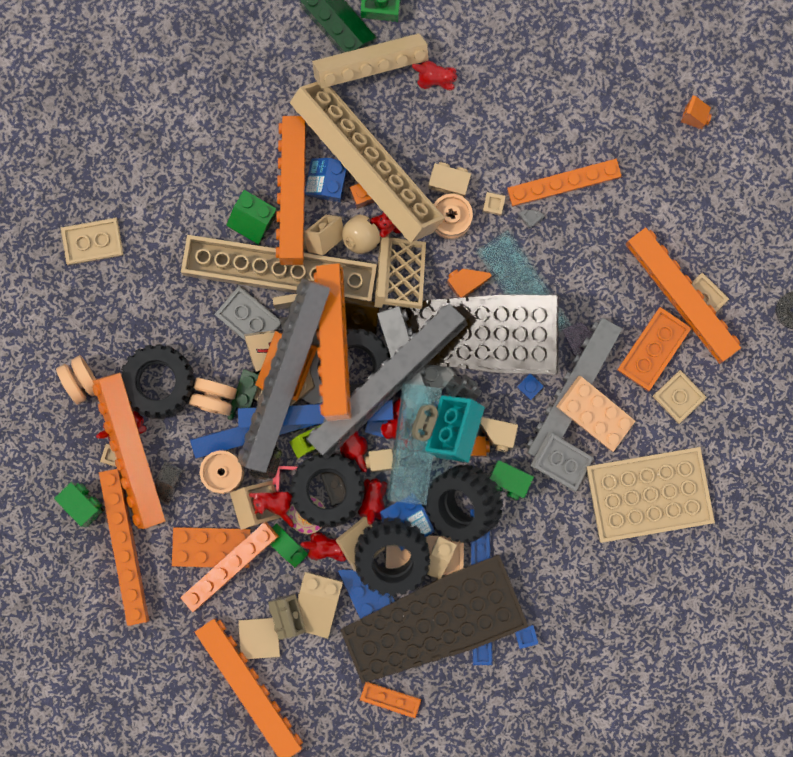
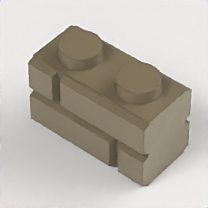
[268,594,306,640]

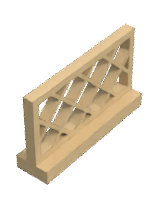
[374,235,426,309]

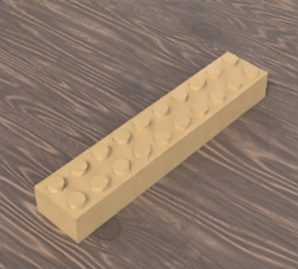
[290,82,445,243]
[181,235,377,301]

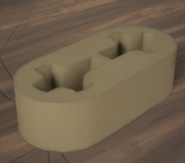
[411,404,438,441]

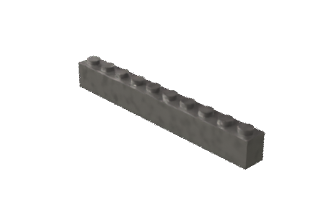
[238,278,331,473]
[307,304,468,459]

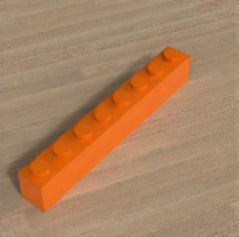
[276,116,306,265]
[625,228,741,364]
[314,263,351,421]
[92,373,165,529]
[99,469,149,626]
[195,618,303,757]

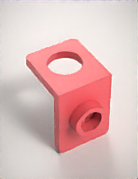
[273,466,297,492]

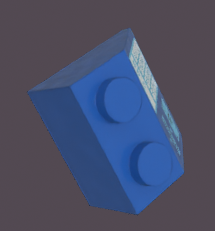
[305,158,348,203]
[380,493,435,551]

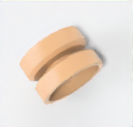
[433,194,473,239]
[56,355,96,405]
[189,378,237,416]
[199,450,245,494]

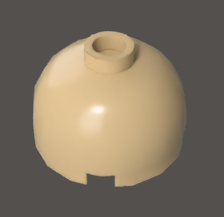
[342,215,380,254]

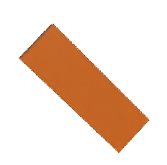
[360,682,421,718]

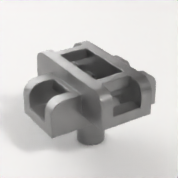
[446,375,482,401]

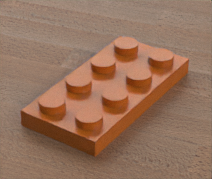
[617,307,692,392]
[172,527,251,568]

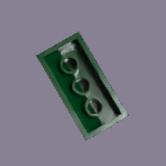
[300,0,377,53]

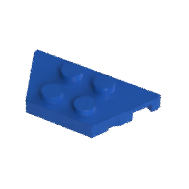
[338,570,395,619]

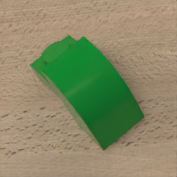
[270,523,308,568]

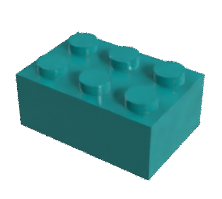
[425,396,485,463]

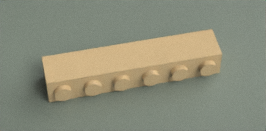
[312,33,429,88]

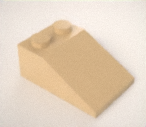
[298,572,343,638]

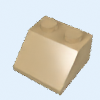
[479,417,518,452]
[230,481,281,530]

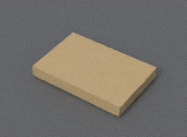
[61,218,124,265]

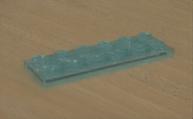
[476,230,571,333]
[387,383,442,505]

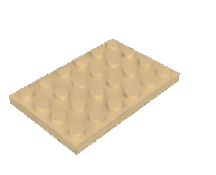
[587,447,715,543]

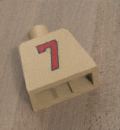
[244,330,275,371]

